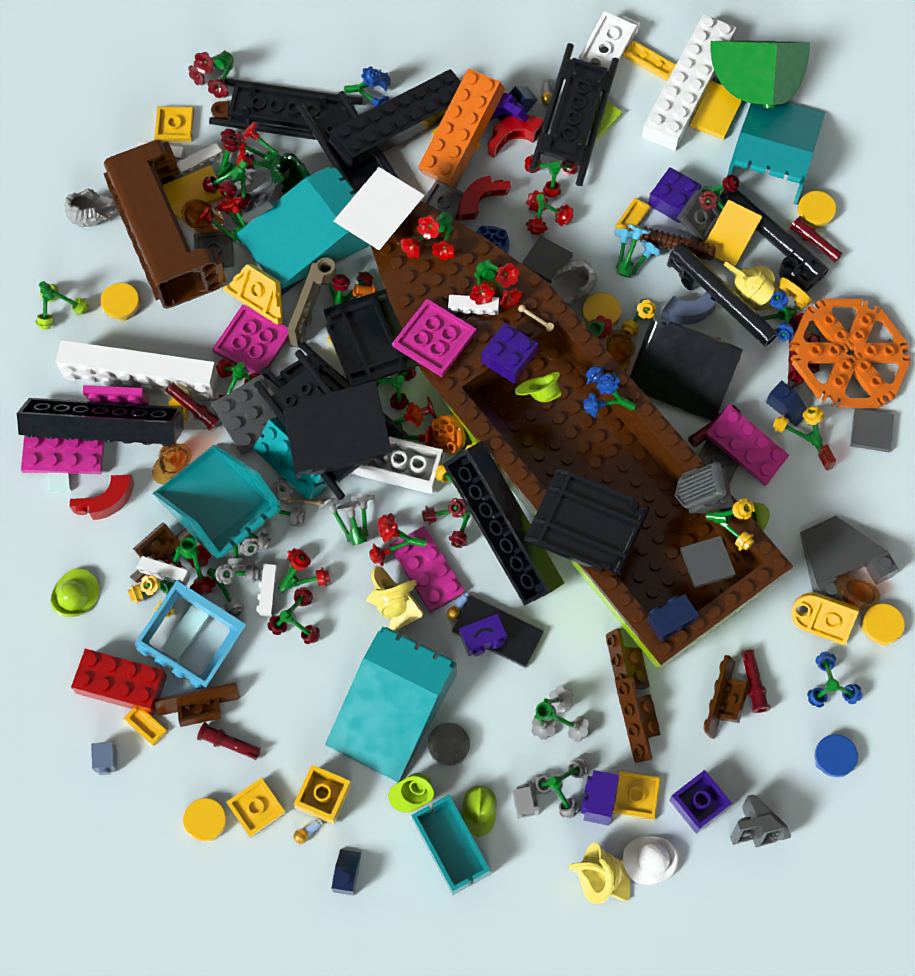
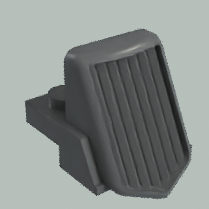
[675,462,733,513]
[730,795,791,848]

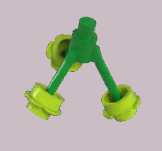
[35,281,89,330]

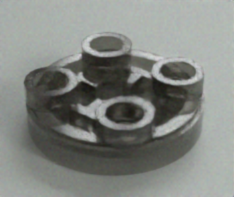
[428,723,470,766]

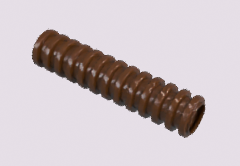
[639,226,716,261]

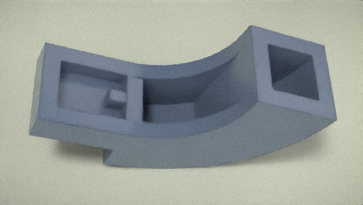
[661,292,716,325]

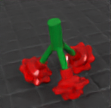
[525,190,573,235]
[369,513,427,566]

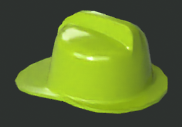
[515,372,562,402]
[388,773,434,813]
[462,785,497,837]

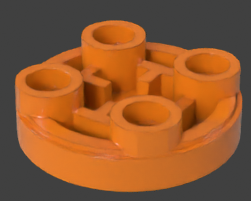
[431,414,466,454]

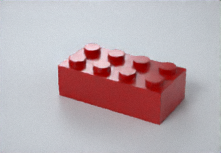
[71,649,167,715]

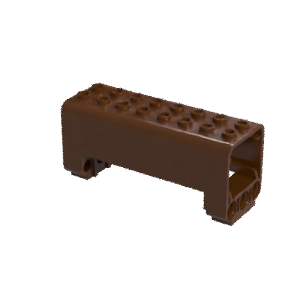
[103,140,227,309]

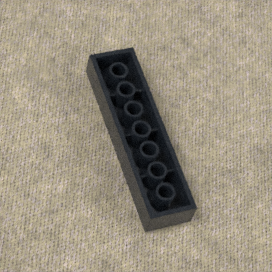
[329,69,461,170]
[17,398,184,446]
[443,441,564,606]

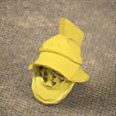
[724,262,778,310]
[366,566,424,631]
[568,842,630,904]

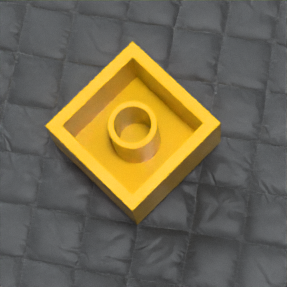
[294,765,352,825]

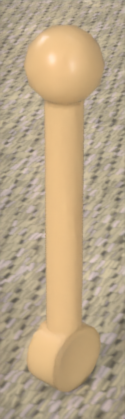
[518,304,554,332]
[284,496,324,506]

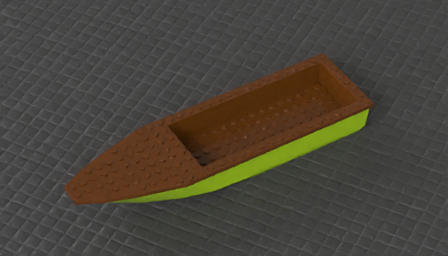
[371,201,794,668]

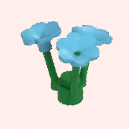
[614,224,661,278]

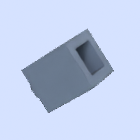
[91,741,117,775]

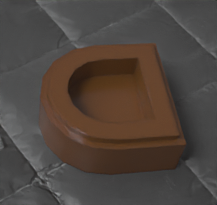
[211,101,230,120]

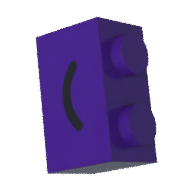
[459,614,507,657]

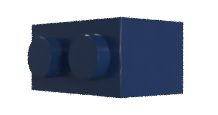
[647,594,699,643]

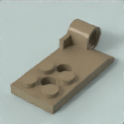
[287,258,336,348]

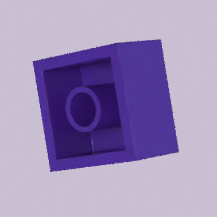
[648,167,702,223]
[481,323,538,384]
[581,770,619,825]
[669,770,732,834]

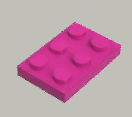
[83,385,150,405]

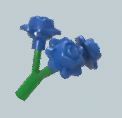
[344,66,391,107]
[584,365,636,418]

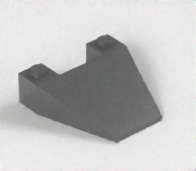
[800,516,898,601]

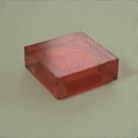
[818,444,836,471]

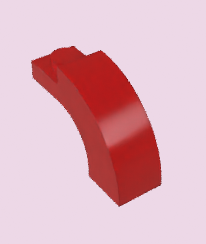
[487,115,544,158]
[457,176,511,221]
[69,475,134,520]

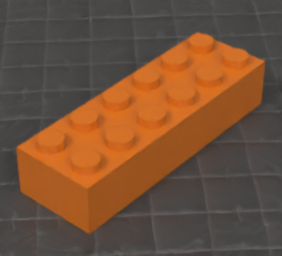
[418,69,505,188]

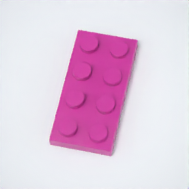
[704,404,789,486]
[21,435,104,474]
[389,526,465,613]

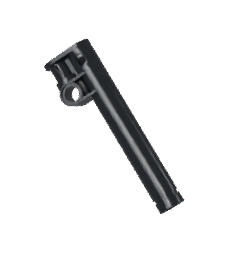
[720,189,829,293]
[667,242,778,347]

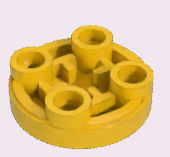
[797,191,836,229]
[778,277,812,309]
[101,283,140,321]
[582,293,621,327]
[862,603,905,646]
[183,798,227,842]

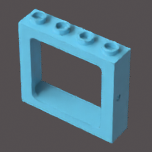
[135,580,246,690]

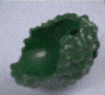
[270,153,310,196]

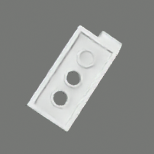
[578,11,640,71]

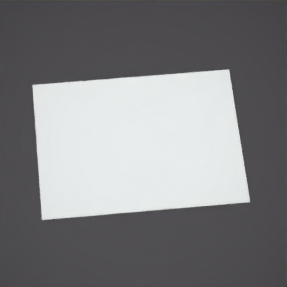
[333,167,425,250]

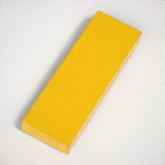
[623,40,676,81]

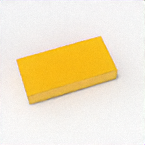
[615,198,651,231]
[123,708,168,746]

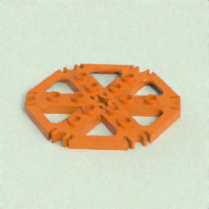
[789,299,911,408]

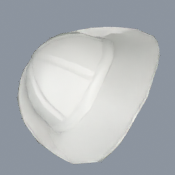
[623,836,679,885]

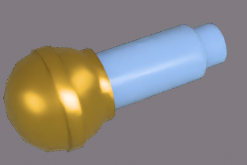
[446,593,470,621]
[293,819,323,844]

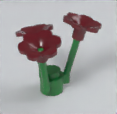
[188,50,234,98]

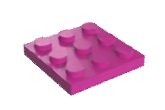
[392,299,476,377]
[212,304,289,376]

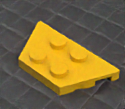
[223,263,283,325]

